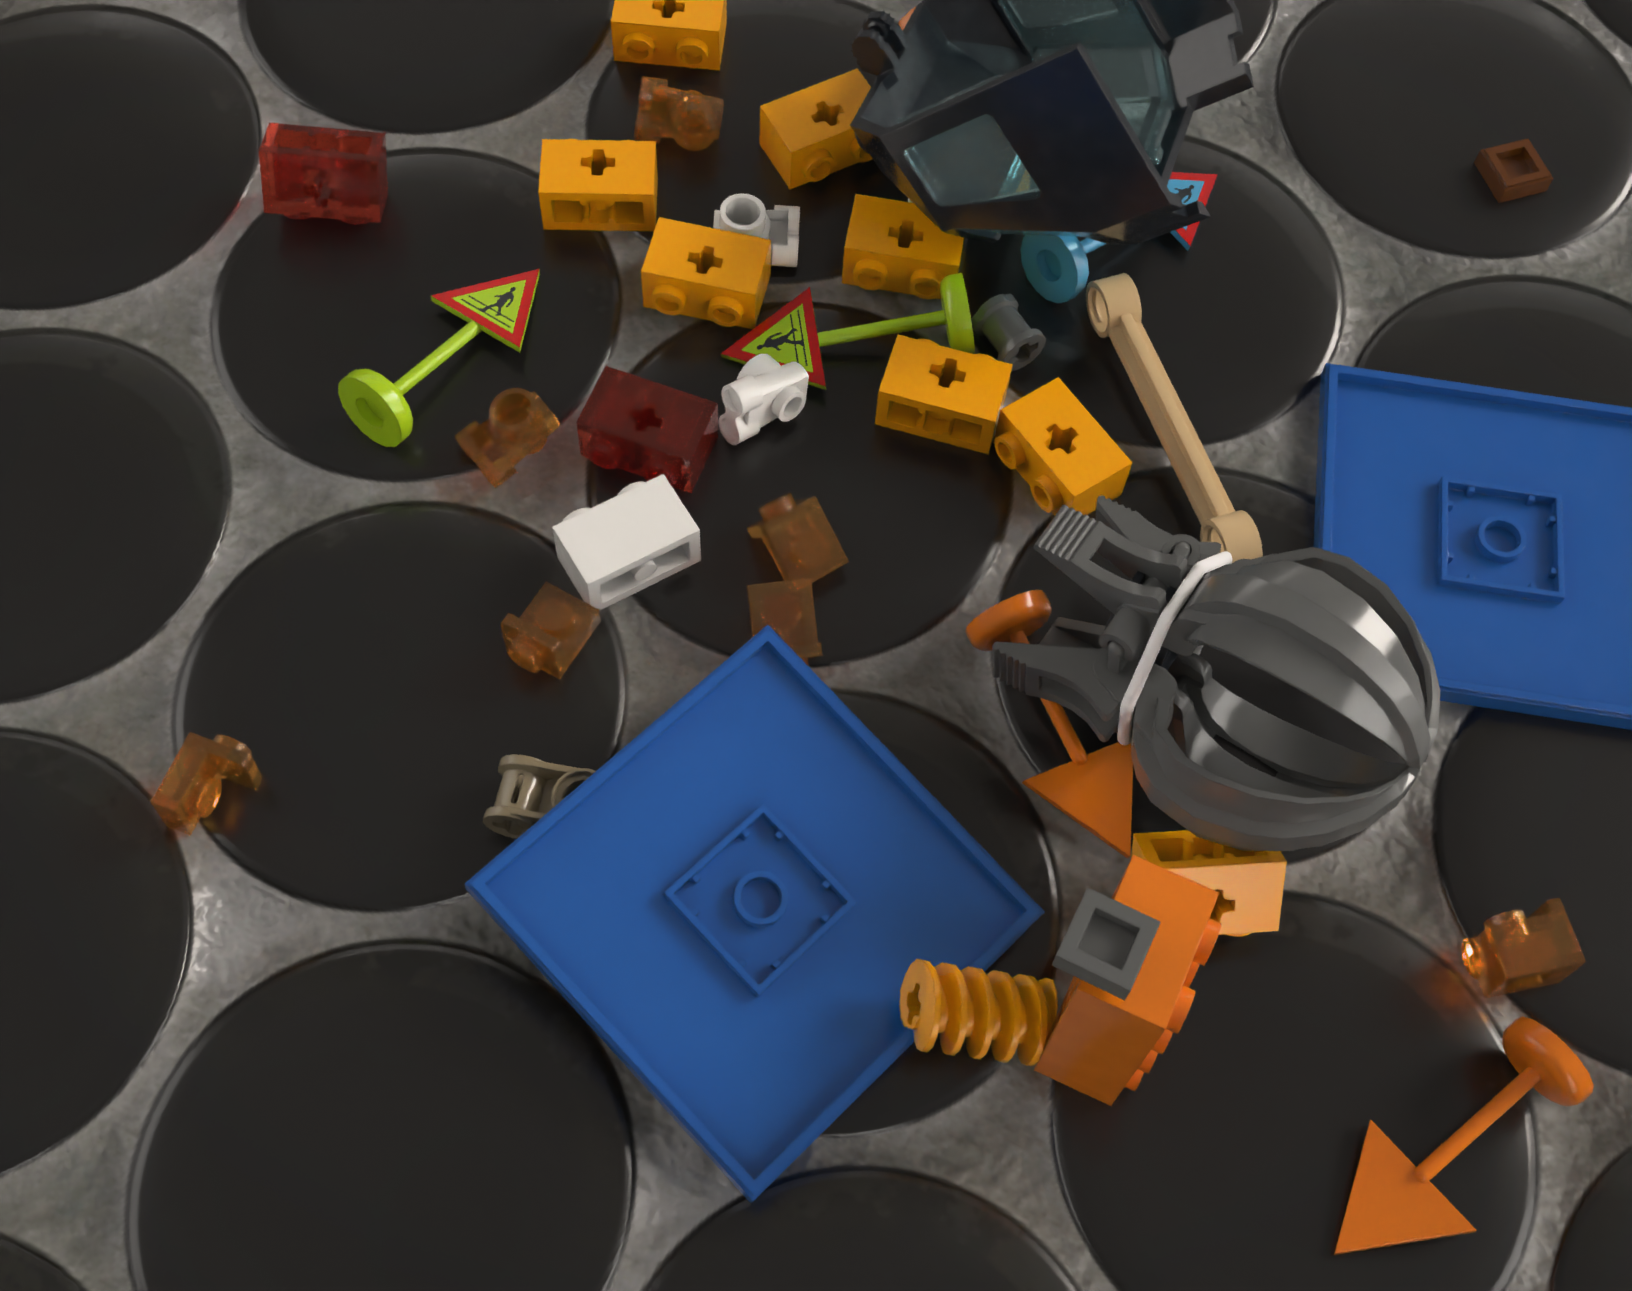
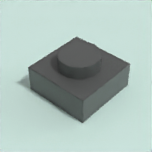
[1052,887,1161,1000]

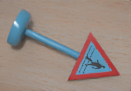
[1020,172,1218,304]

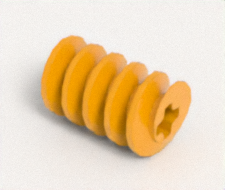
[899,959,1058,1066]

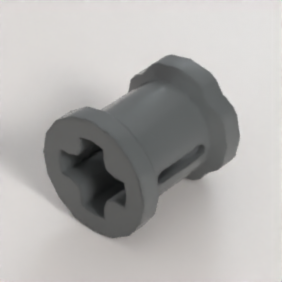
[971,294,1046,371]

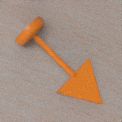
[965,590,1133,859]
[1334,1016,1594,1255]

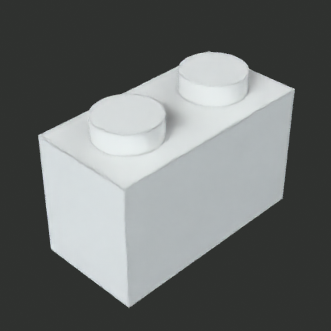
[552,474,701,614]

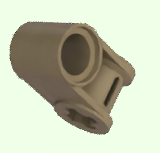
[483,754,596,839]

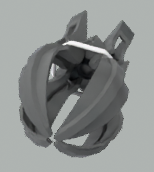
[992,495,1441,851]

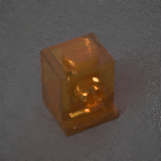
[1462,897,1586,998]

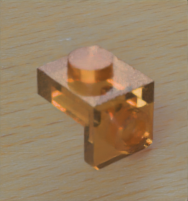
[747,493,849,592]
[746,578,823,666]

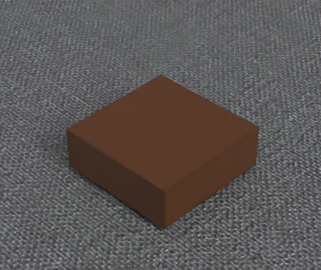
[1474,138,1554,203]

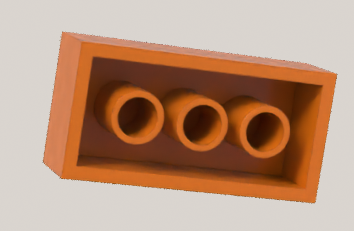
[1034,855,1222,1106]

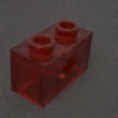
[259,122,388,224]
[576,366,719,493]

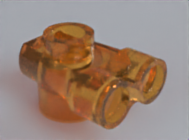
[634,76,724,151]
[454,388,561,489]

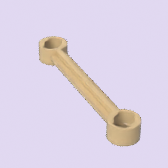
[1086,273,1263,563]

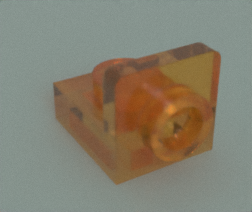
[500,582,601,679]
[150,732,263,835]

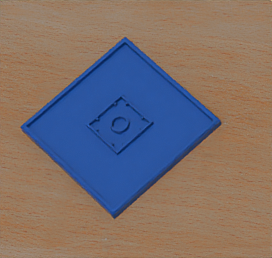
[1313,363,1632,730]
[465,625,1045,1203]

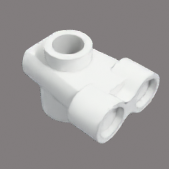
[713,193,800,267]
[718,354,809,445]

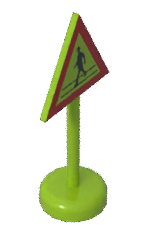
[338,269,540,447]
[721,273,975,390]

